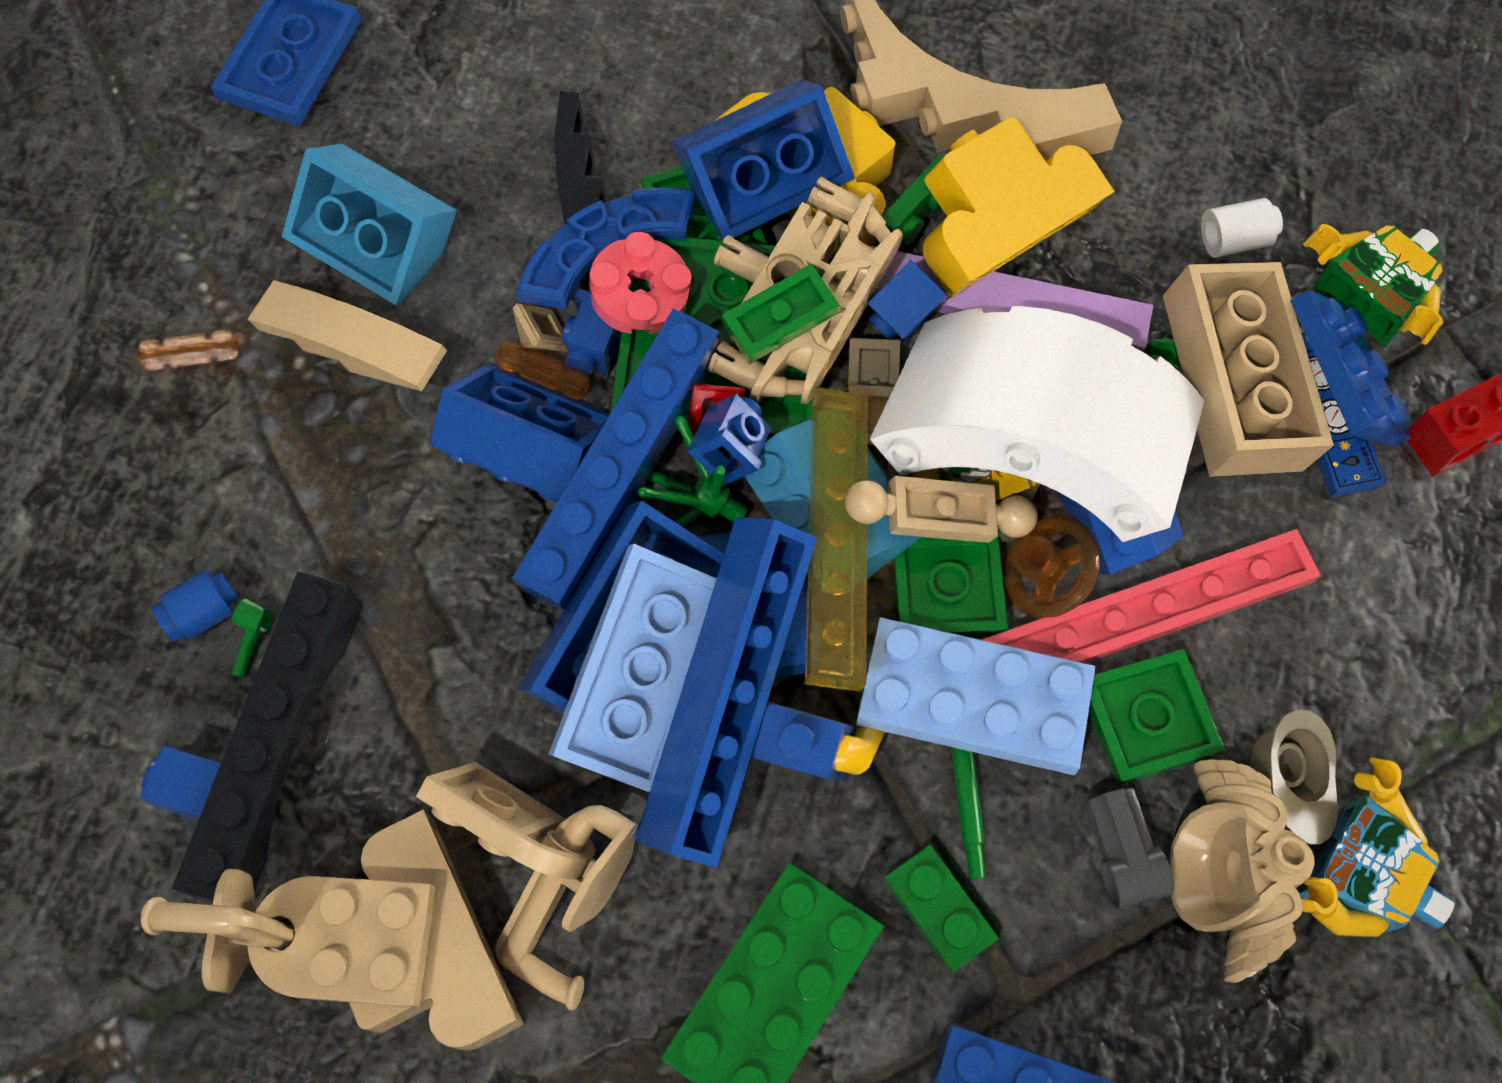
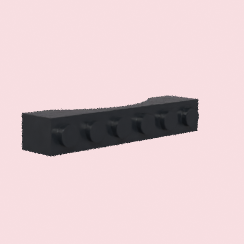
[171,571,363,904]

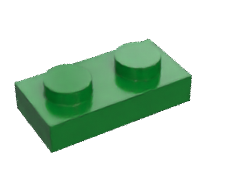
[876,155,943,247]
[722,263,840,365]
[884,845,999,974]

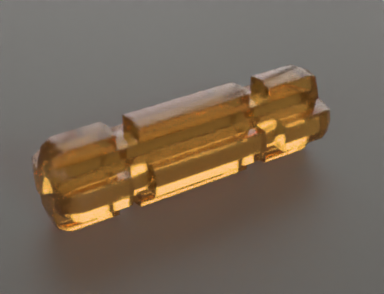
[137,330,240,371]
[494,340,590,400]

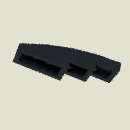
[555,91,606,287]

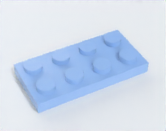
[548,544,717,793]
[856,617,1096,776]

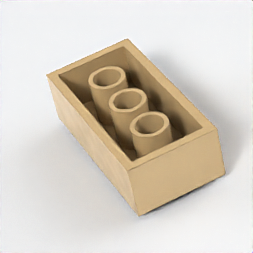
[1163,262,1334,477]

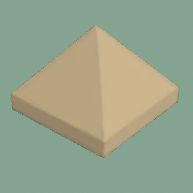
[513,303,568,352]

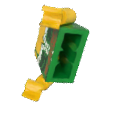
[1303,224,1444,347]

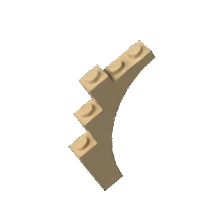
[840,0,1122,161]

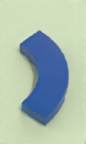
[516,188,695,310]

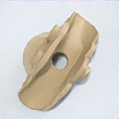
[1168,759,1315,983]

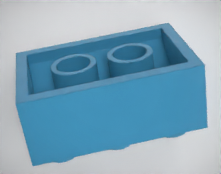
[281,143,457,305]
[745,408,921,596]

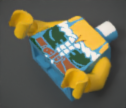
[1299,757,1455,937]

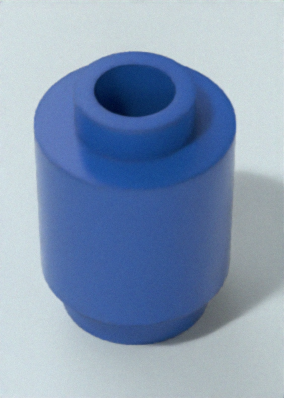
[151,569,239,643]

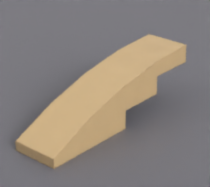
[248,280,447,391]

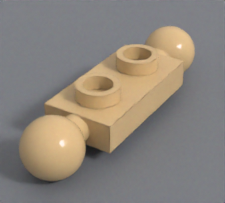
[845,476,1038,543]

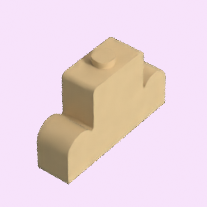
[342,810,524,1051]

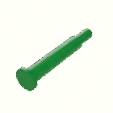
[951,747,986,880]

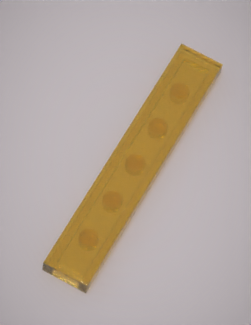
[805,387,868,692]

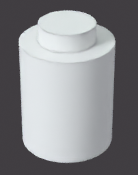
[1201,198,1283,258]

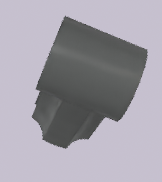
[1085,788,1174,910]

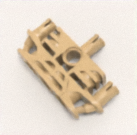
[708,177,903,405]

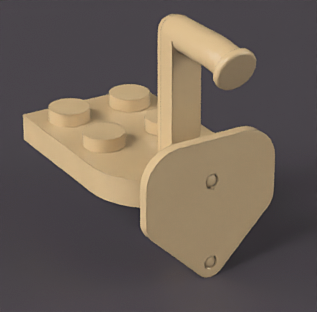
[416,762,638,1011]
[140,869,436,1007]

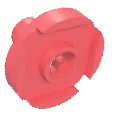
[589,232,692,334]

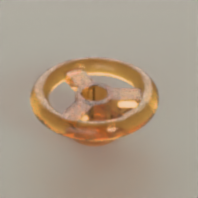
[1004,516,1100,618]

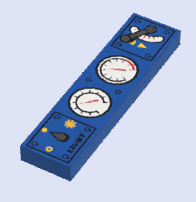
[1295,312,1386,498]

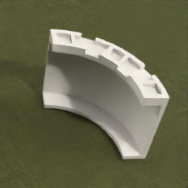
[870,306,1205,542]

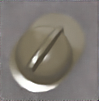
[1250,709,1338,844]

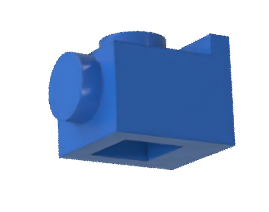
[562,288,622,376]
[687,394,771,485]

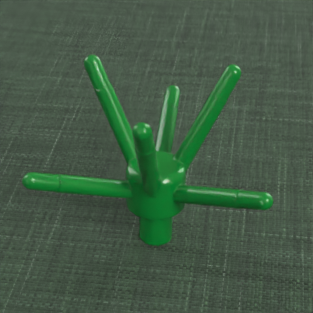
[638,416,747,528]

